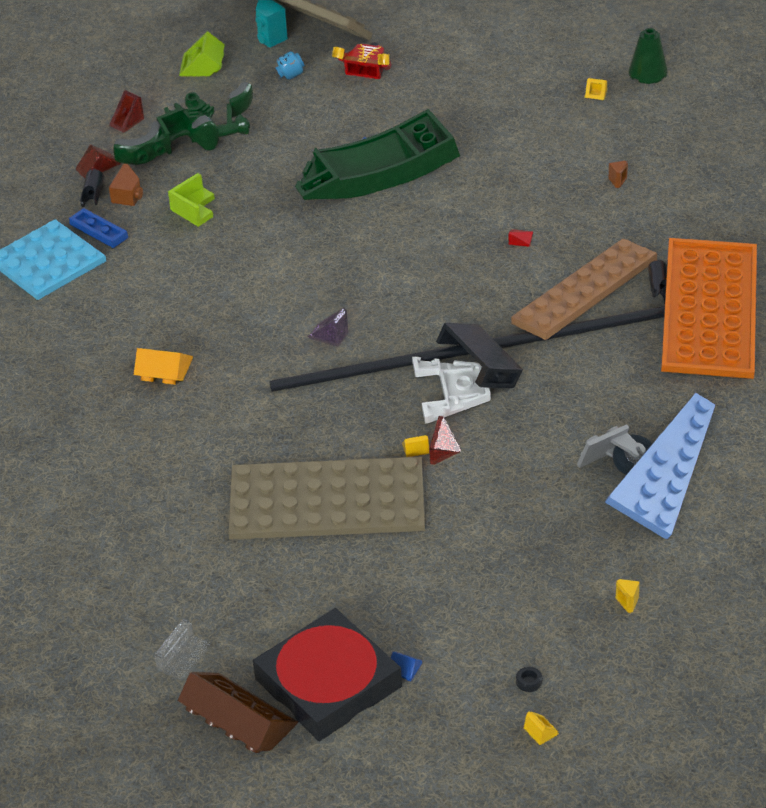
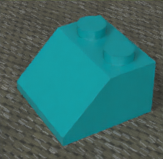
[256,0,288,48]

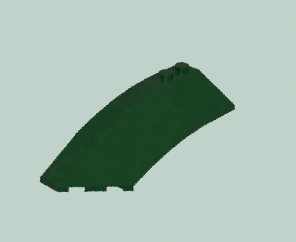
[295,109,460,200]

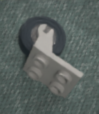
[577,424,652,475]

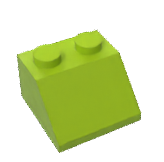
[179,31,225,76]

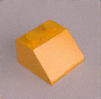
[134,348,193,385]

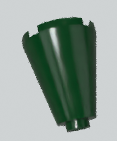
[629,28,668,84]

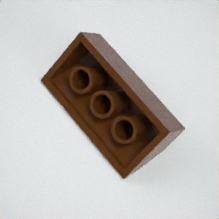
[178,672,298,753]

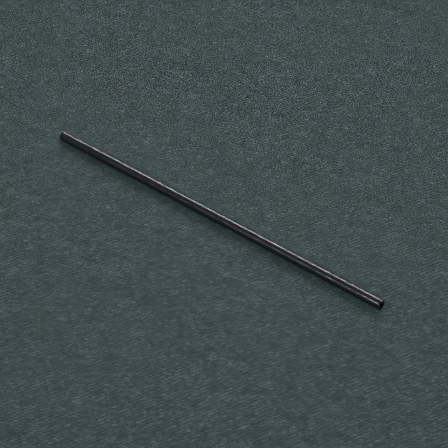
[269,306,665,392]

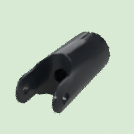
[80,169,104,207]
[648,260,667,304]

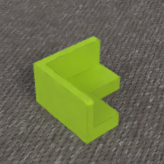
[168,173,215,227]

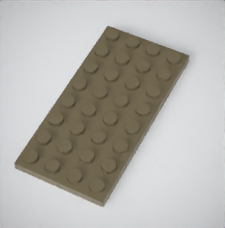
[228,457,425,540]

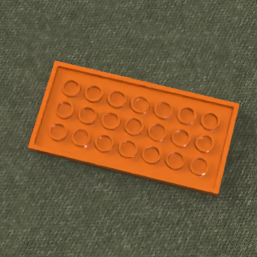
[661,238,757,379]

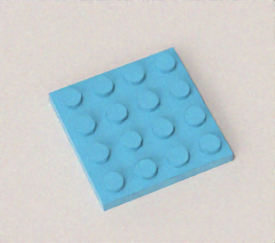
[0,219,106,300]

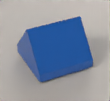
[391,651,422,681]

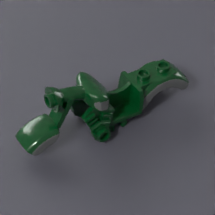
[113,82,253,165]

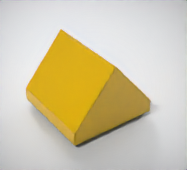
[585,78,607,100]
[402,435,429,457]
[616,579,640,613]
[524,711,559,745]

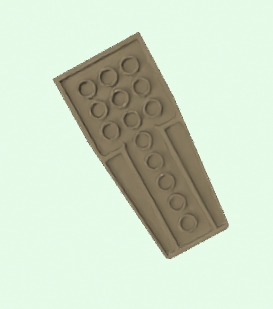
[273,0,373,41]

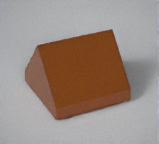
[608,161,628,188]

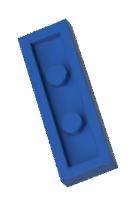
[69,208,128,248]

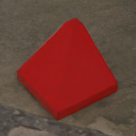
[508,229,533,247]

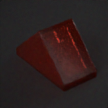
[109,90,144,133]
[76,144,121,178]

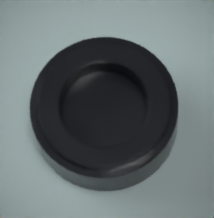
[516,667,542,692]

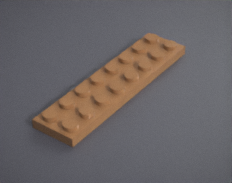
[511,239,657,340]

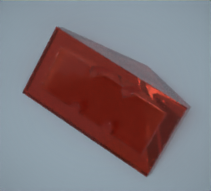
[429,416,461,465]

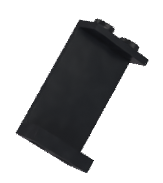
[436,323,523,388]

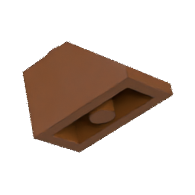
[109,164,143,206]

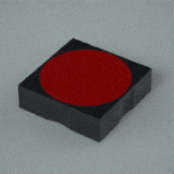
[253,608,402,742]

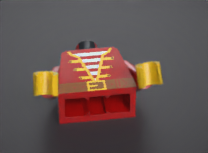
[332,42,391,79]

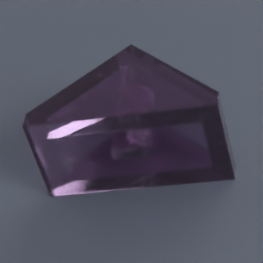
[308,307,348,347]

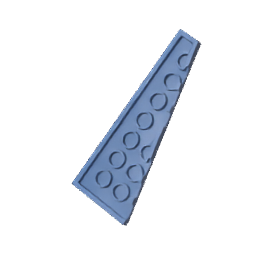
[605,393,715,539]

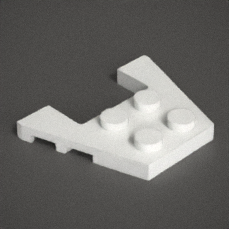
[412,357,491,424]

